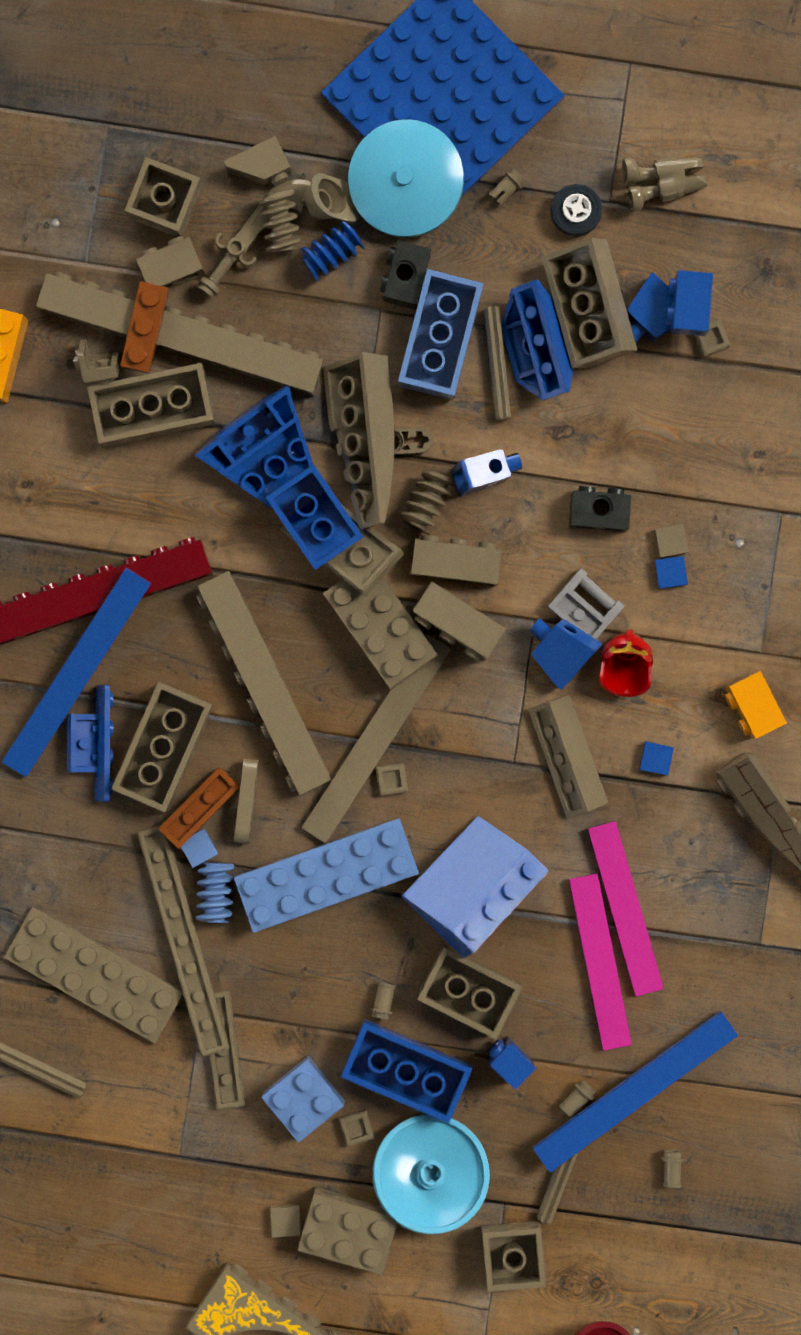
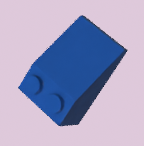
[265,464,363,570]

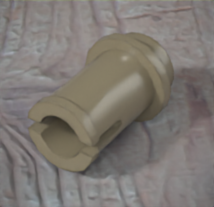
[488,169,525,206]
[370,982,396,1020]
[559,1080,595,1118]
[661,1149,684,1188]

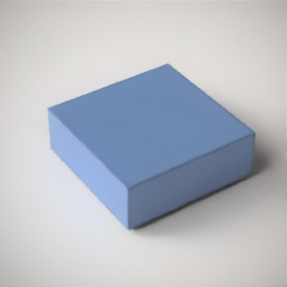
[181,828,219,868]

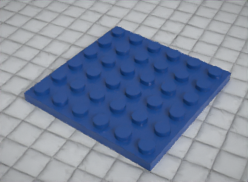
[321,0,565,198]

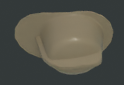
[300,172,361,222]

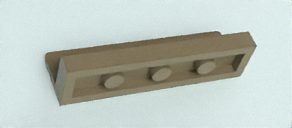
[528,695,608,818]

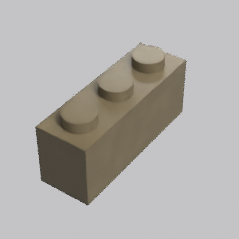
[411,535,502,586]

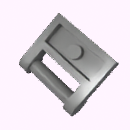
[548,568,625,639]

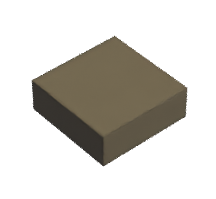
[694,319,731,358]
[654,524,689,558]
[376,763,408,796]
[339,1109,375,1147]
[270,1205,301,1238]

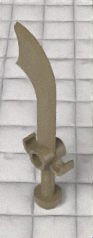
[197,179,311,299]

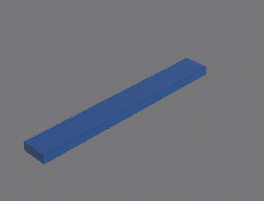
[2,567,151,777]
[532,1011,738,1173]

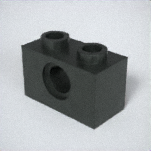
[380,240,432,310]
[569,486,631,532]

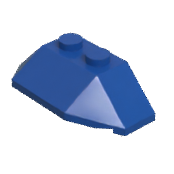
[501,280,574,401]

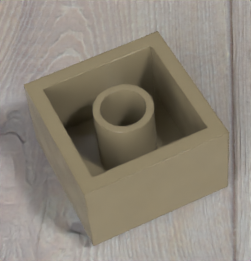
[125,157,203,237]
[481,1221,546,1292]

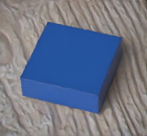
[654,556,688,589]
[639,741,674,775]

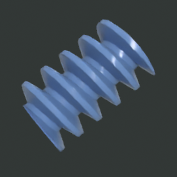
[196,862,235,923]

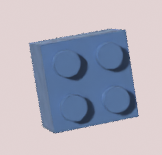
[262,1055,345,1143]

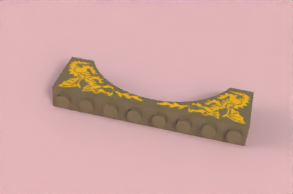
[186,1263,343,1335]

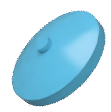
[348,119,464,238]
[372,1114,490,1235]

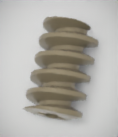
[259,190,301,252]
[400,471,457,535]

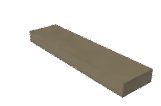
[209,990,246,1110]

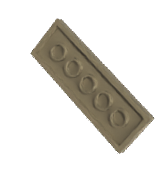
[4,906,183,1044]

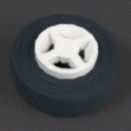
[550,184,602,237]

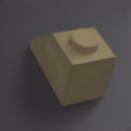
[224,136,292,186]

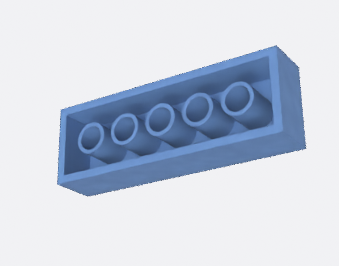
[234,818,419,933]

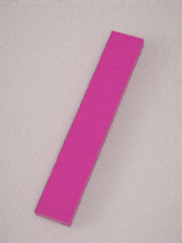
[587,821,664,997]
[569,873,632,1051]

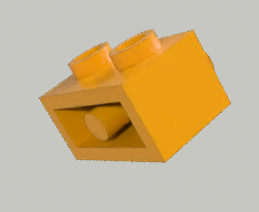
[725,671,787,739]

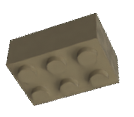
[412,582,506,662]
[417,944,523,1039]
[298,1187,397,1275]

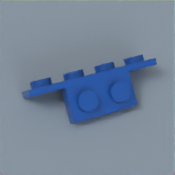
[67,685,114,802]

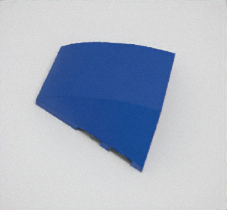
[195,385,313,507]

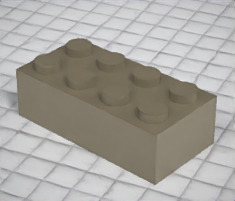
[542,237,637,368]
[87,363,216,448]
[323,578,439,690]
[112,682,215,812]

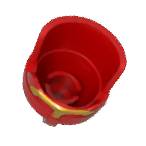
[599,629,653,697]

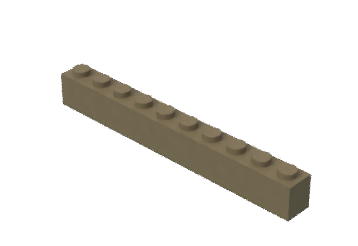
[36,272,324,397]

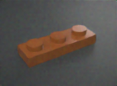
[120,281,169,374]
[158,767,240,849]

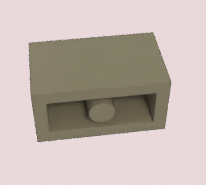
[136,236,205,289]

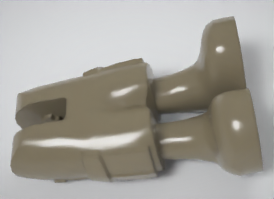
[622,157,707,212]

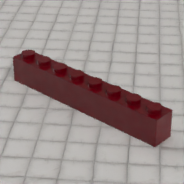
[0,537,214,645]

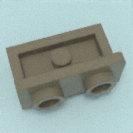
[74,339,120,384]

